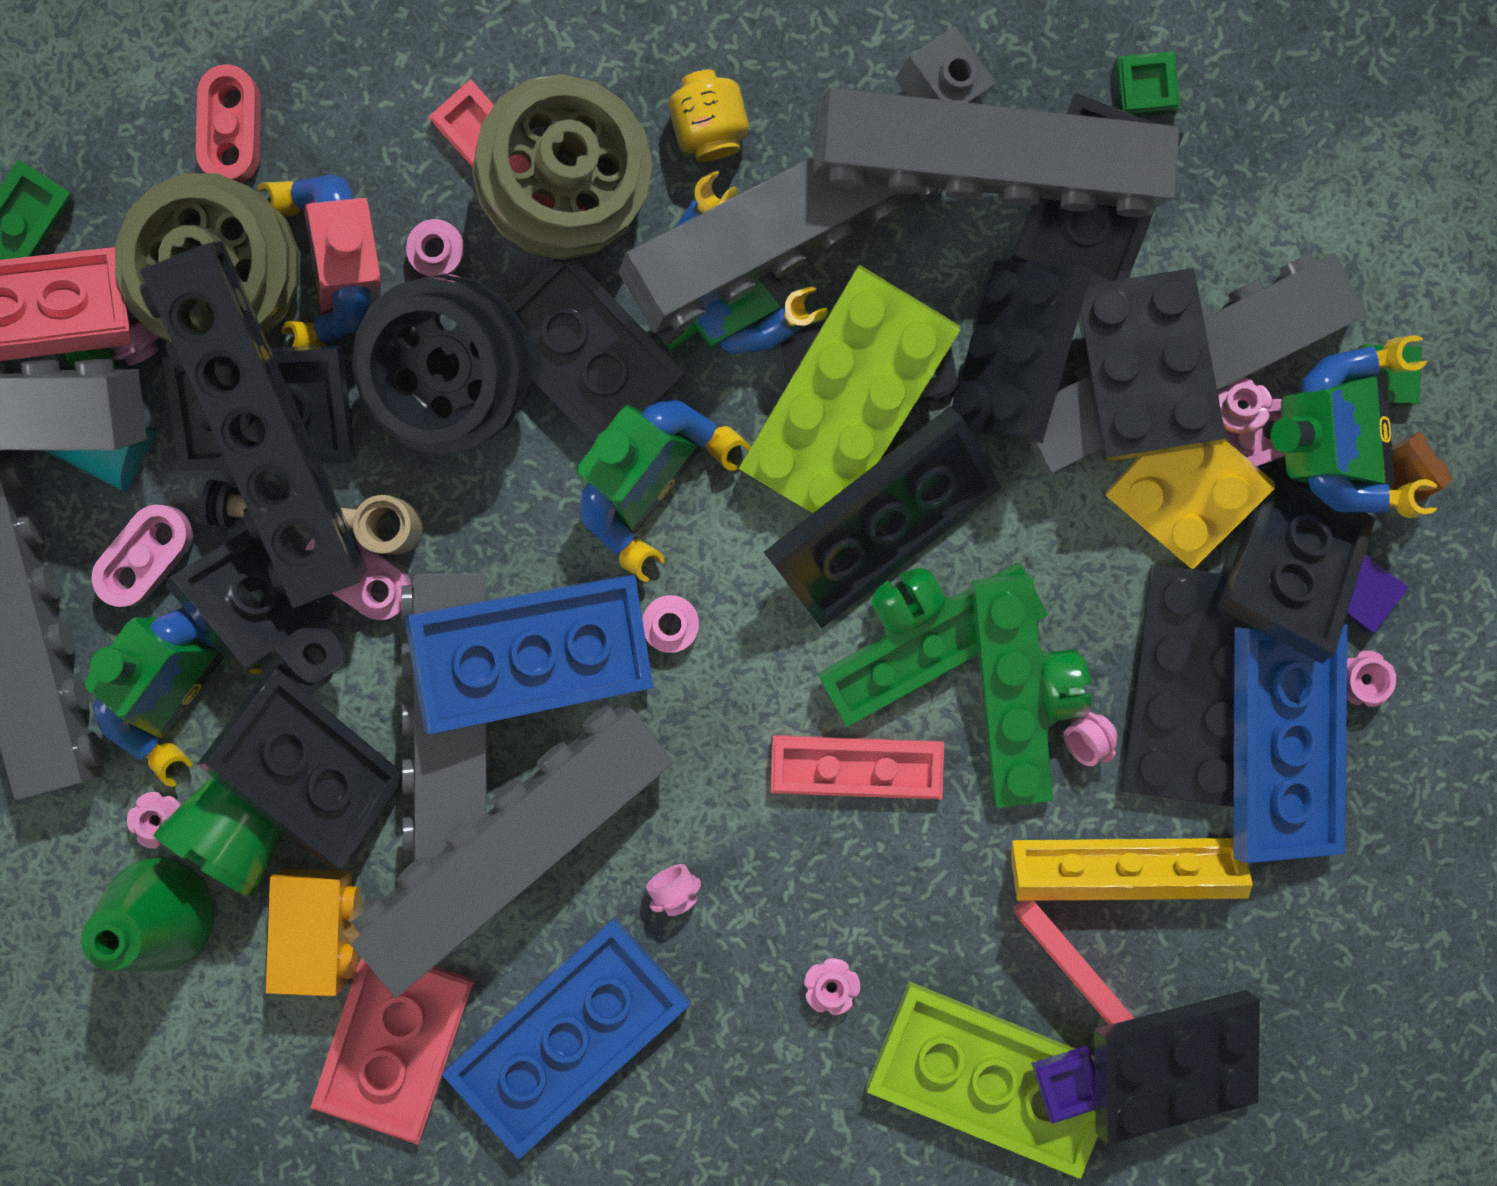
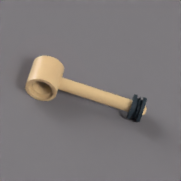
[200,479,423,555]

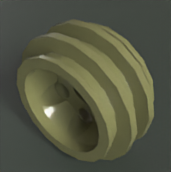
[472,74,653,260]
[115,173,299,341]

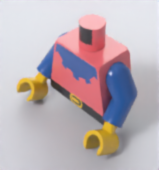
[257,175,381,347]

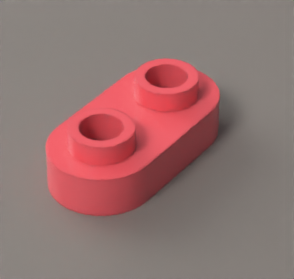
[196,64,261,183]

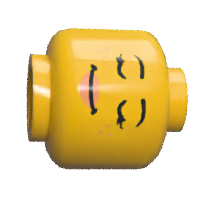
[668,69,749,162]

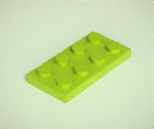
[738,265,961,513]
[866,981,1098,1179]

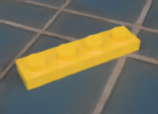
[1011,838,1253,901]

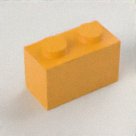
[266,868,361,996]

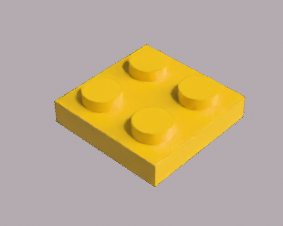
[1106,440,1275,570]

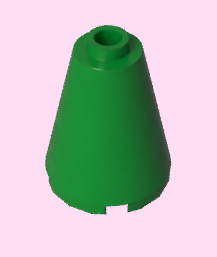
[153,777,282,897]
[81,857,215,972]

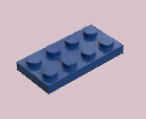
[404,575,654,734]
[1233,624,1347,863]
[442,916,690,1160]

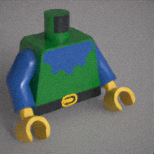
[656,171,828,354]
[1271,335,1437,519]
[576,399,751,582]
[84,607,262,787]

